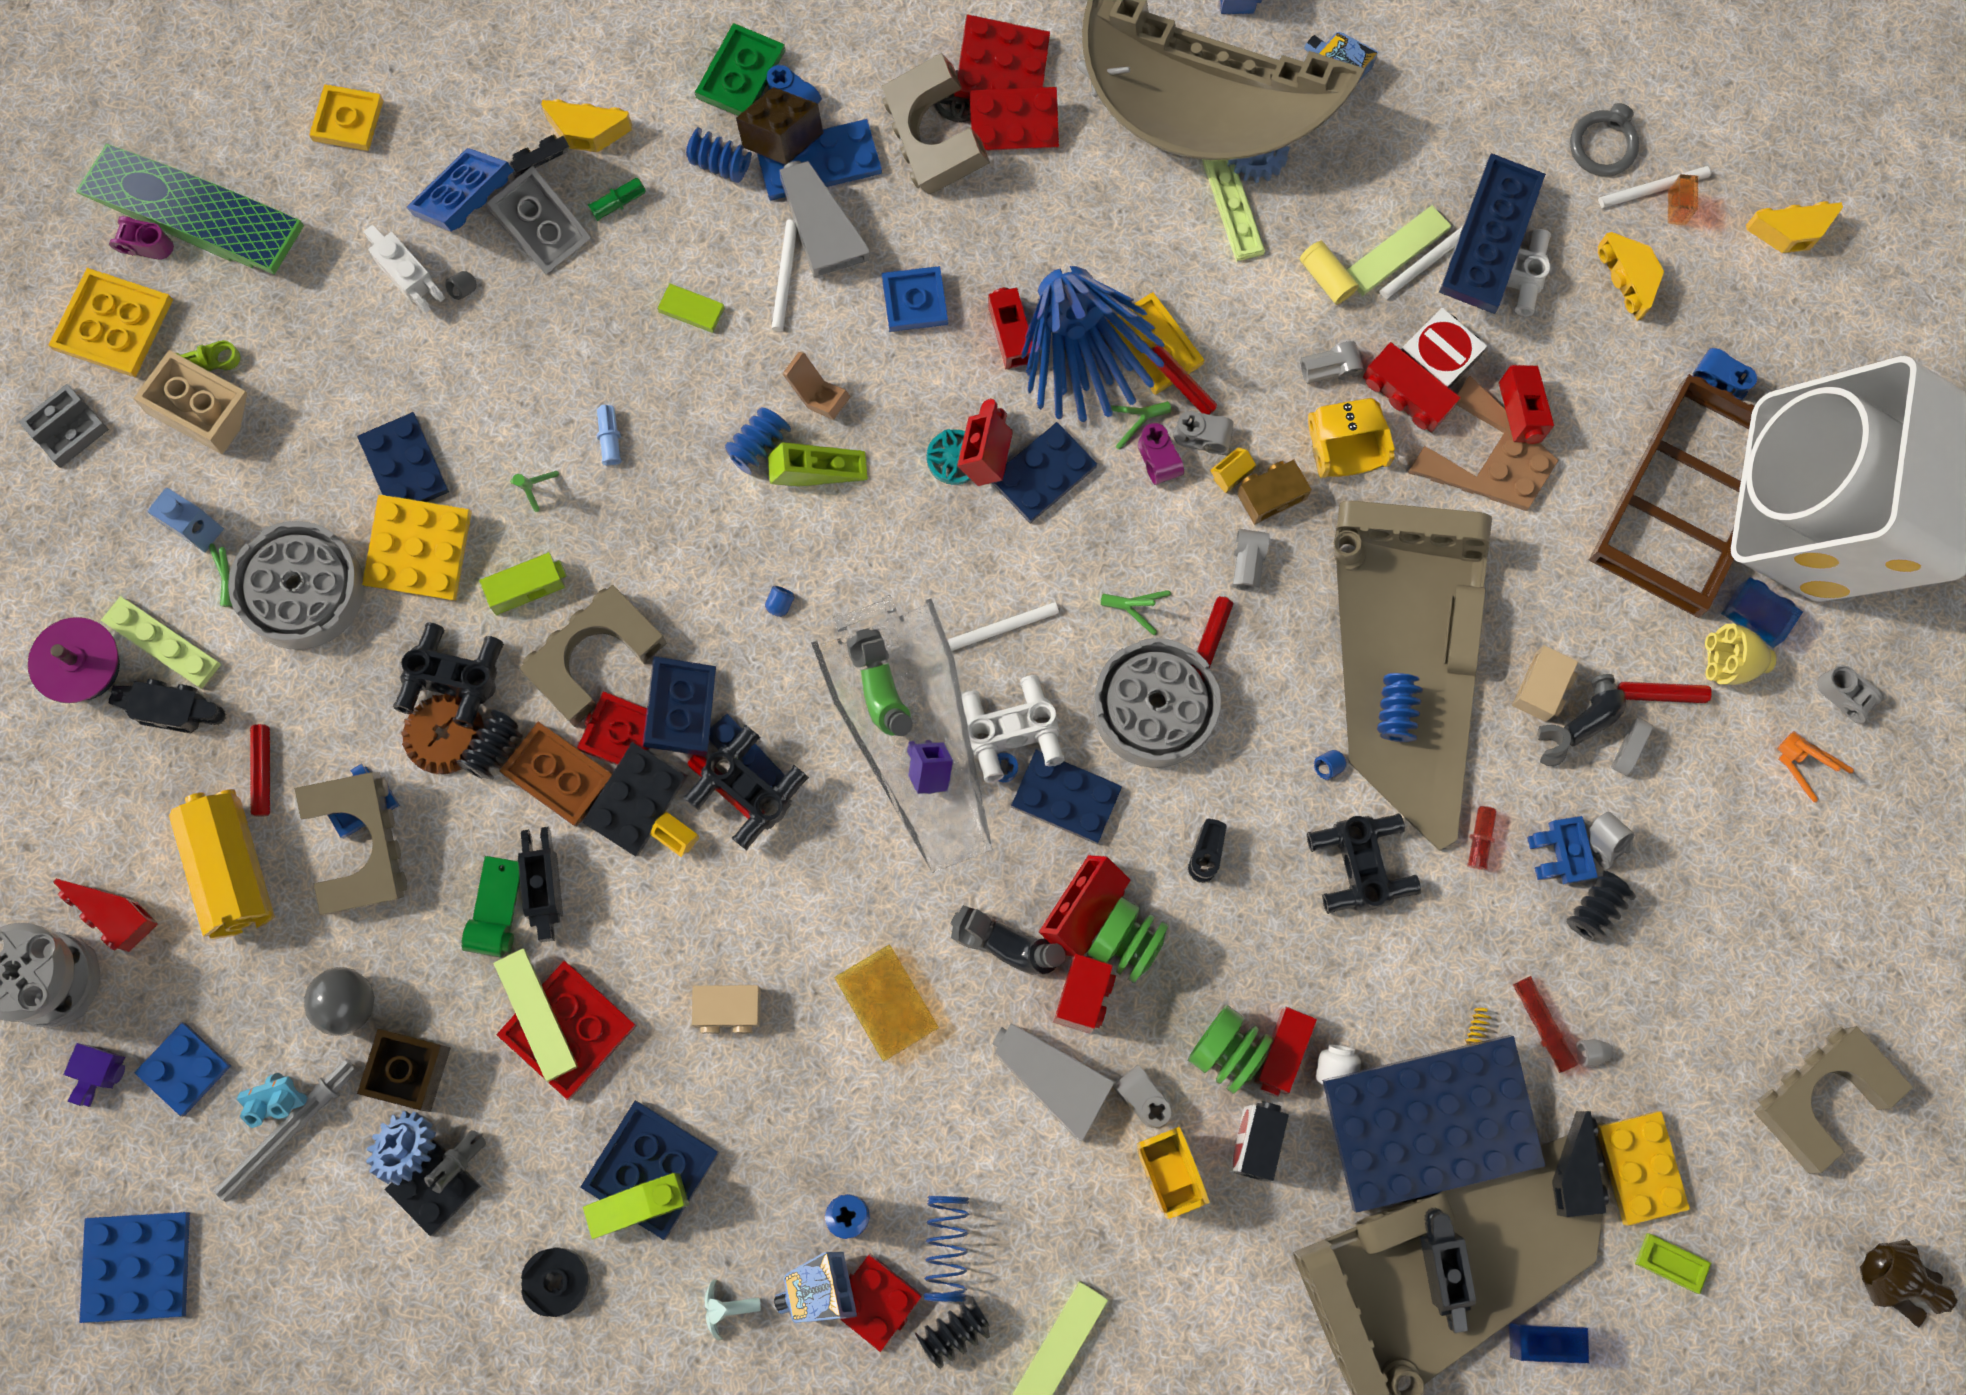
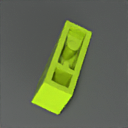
[768,442,868,487]
[583,1173,689,1239]

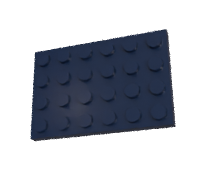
[1322,1035,1545,1213]

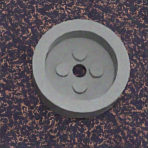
[228,521,364,650]
[1093,638,1221,768]

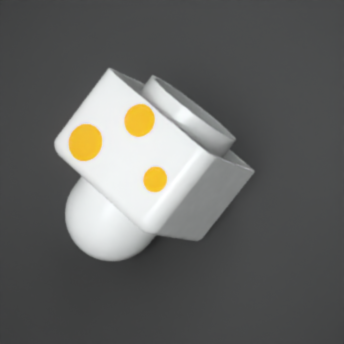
[1731,356,1966,602]

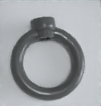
[1570,103,1639,176]

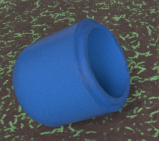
[765,586,795,617]
[1314,750,1346,780]

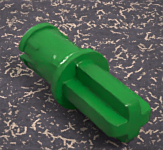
[587,178,646,222]

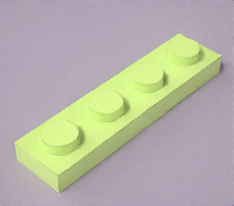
[100,596,221,689]

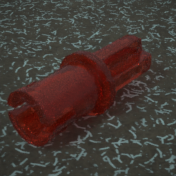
[1467,806,1497,870]

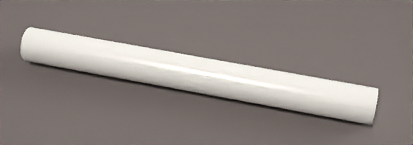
[1598,166,1711,208]
[772,219,797,332]
[1379,226,1463,300]
[939,602,1059,654]

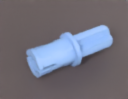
[596,405,622,466]

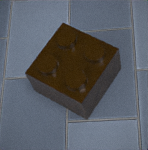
[736,87,824,165]
[357,1029,451,1112]

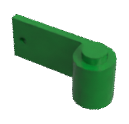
[461,856,520,958]

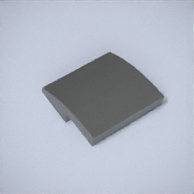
[19,384,109,468]

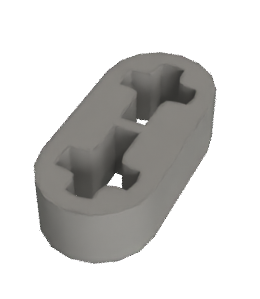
[1611,717,1653,776]

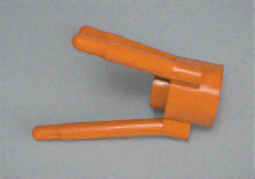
[1777,731,1854,802]

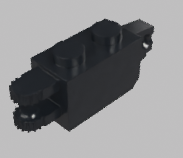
[1420,1207,1476,1333]

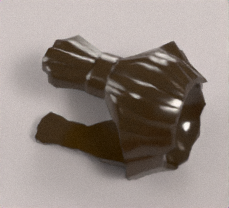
[1860,1239,1958,1328]

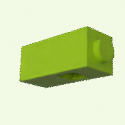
[479,552,567,615]

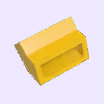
[1210,447,1256,493]
[650,811,700,857]

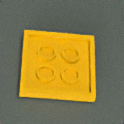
[48,268,173,378]
[362,494,472,601]

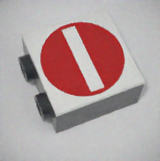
[1401,308,1487,389]
[1229,1101,1289,1182]

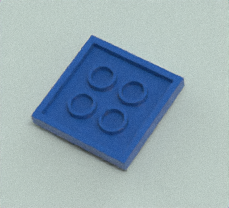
[406,148,514,232]
[79,1212,190,1323]

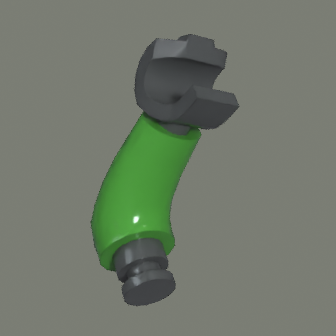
[846,628,913,736]

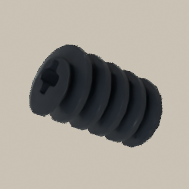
[456,709,523,780]
[1566,871,1636,941]
[915,1296,990,1369]

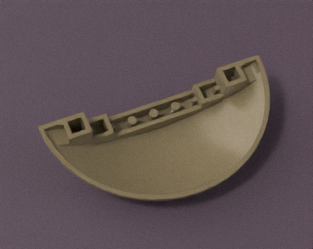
[1082,0,1365,160]

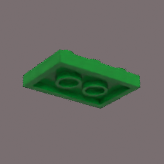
[695,23,786,116]

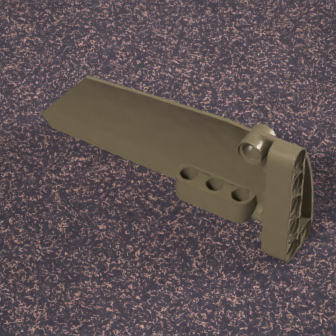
[1333,501,1492,851]
[1293,1121,1610,1395]

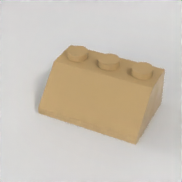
[133,350,247,455]

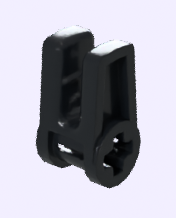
[1188,818,1227,883]

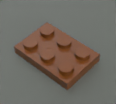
[499,721,612,827]

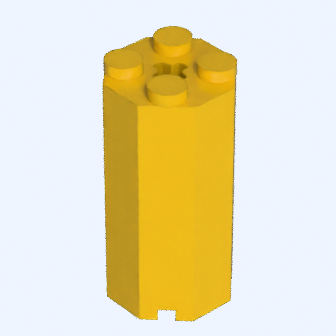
[169,789,275,939]

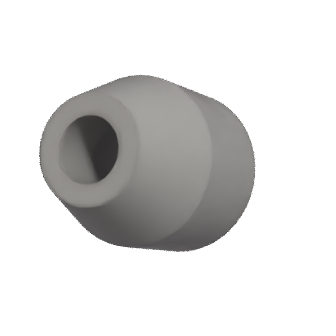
[1576,1039,1613,1067]

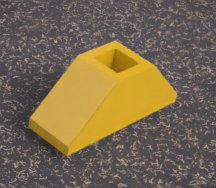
[541,99,633,152]
[1746,201,1843,253]
[1597,232,1664,321]

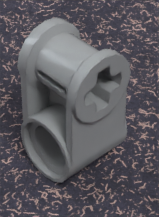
[1173,411,1234,455]
[1817,665,1883,724]
[1590,812,1635,869]
[1113,1065,1172,1128]

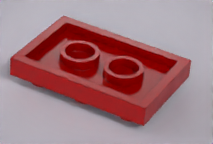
[970,87,1059,151]

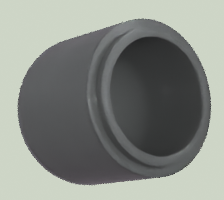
[445,271,477,300]

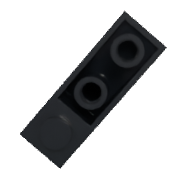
[1552,1111,1609,1217]

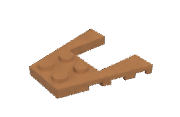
[1407,376,1559,511]

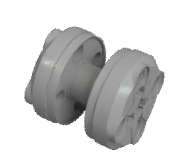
[0,923,100,1028]

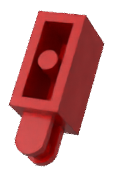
[957,398,1013,486]

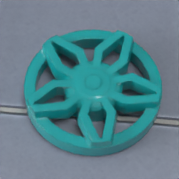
[926,429,971,485]

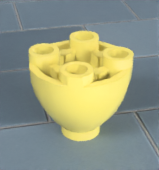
[1705,623,1776,685]

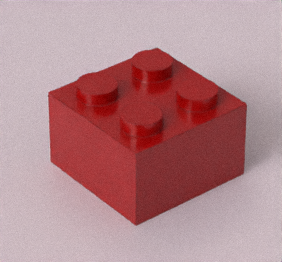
[1053,954,1116,1034]

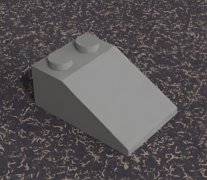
[485,166,591,274]

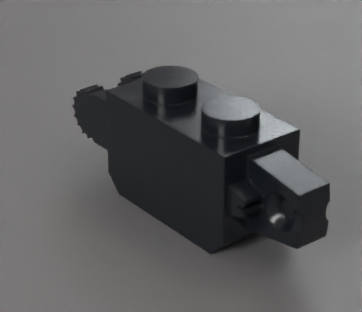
[108,679,227,734]
[518,827,563,943]

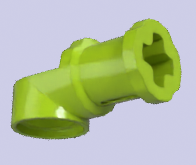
[176,340,241,371]

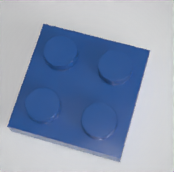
[882,266,948,332]
[134,1022,231,1117]

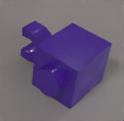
[907,740,953,794]
[63,1043,126,1107]

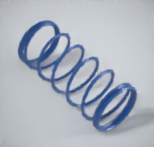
[924,1196,970,1302]

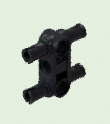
[393,622,504,728]
[683,725,809,851]
[1307,813,1421,914]

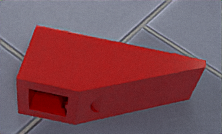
[53,878,158,952]

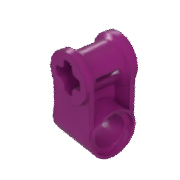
[109,216,174,260]
[1138,423,1184,485]

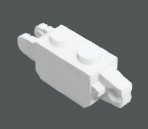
[363,225,445,313]

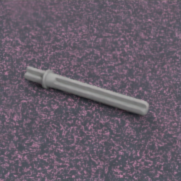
[214,1058,359,1202]

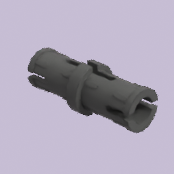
[424,1130,486,1193]

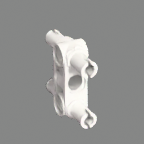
[1507,229,1551,316]
[960,675,1065,783]

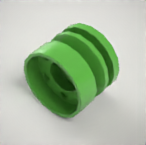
[1087,897,1169,983]
[1187,1005,1273,1094]

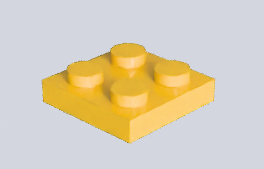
[309,84,384,151]

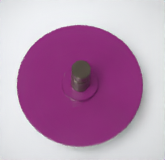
[28,617,120,703]

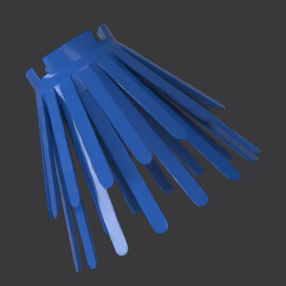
[1022,266,1164,422]

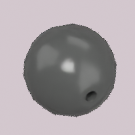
[304,967,375,1036]

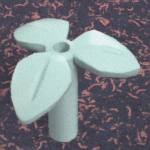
[705,1279,761,1340]

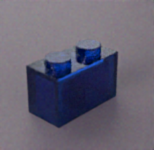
[1721,577,1803,648]
[1509,1323,1589,1363]

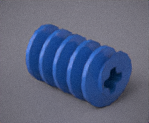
[686,127,752,183]
[725,407,791,475]
[1377,673,1423,742]
[825,1194,870,1239]

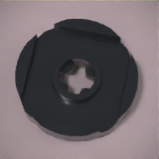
[521,1247,590,1317]

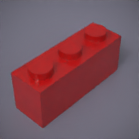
[1363,342,1460,433]
[1039,855,1131,957]

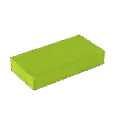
[657,283,725,333]
[1635,1233,1712,1294]

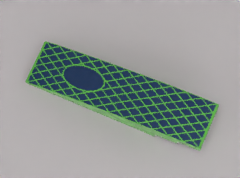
[76,144,304,275]

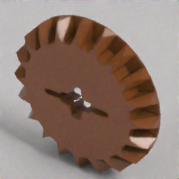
[401,693,485,774]

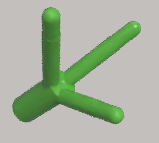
[1111,401,1171,449]
[510,471,559,512]
[209,544,233,607]
[1101,590,1171,635]

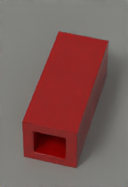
[988,287,1033,370]
[1498,365,1554,444]
[1254,1007,1317,1097]

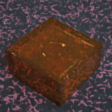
[1668,174,1698,225]

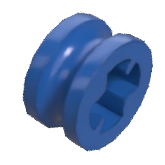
[997,752,1018,783]

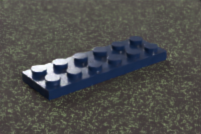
[1438,153,1546,314]

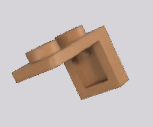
[783,352,851,420]

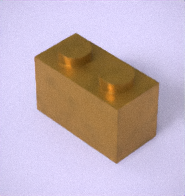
[1237,459,1312,525]

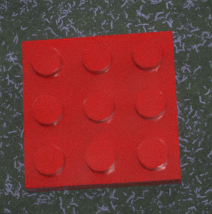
[954,14,1050,99]
[496,960,637,1101]

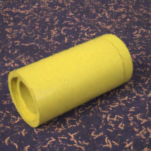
[1299,240,1359,305]

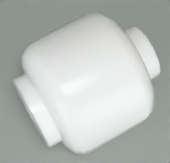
[1316,1045,1361,1085]

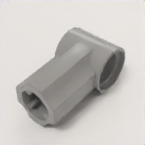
[1300,341,1364,384]
[1232,528,1270,592]

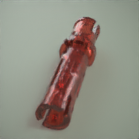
[1512,976,1578,1073]

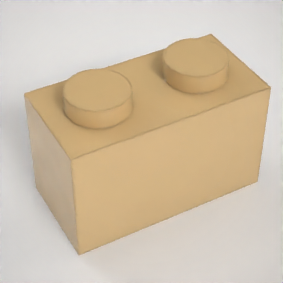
[1512,645,1578,722]
[691,985,761,1034]

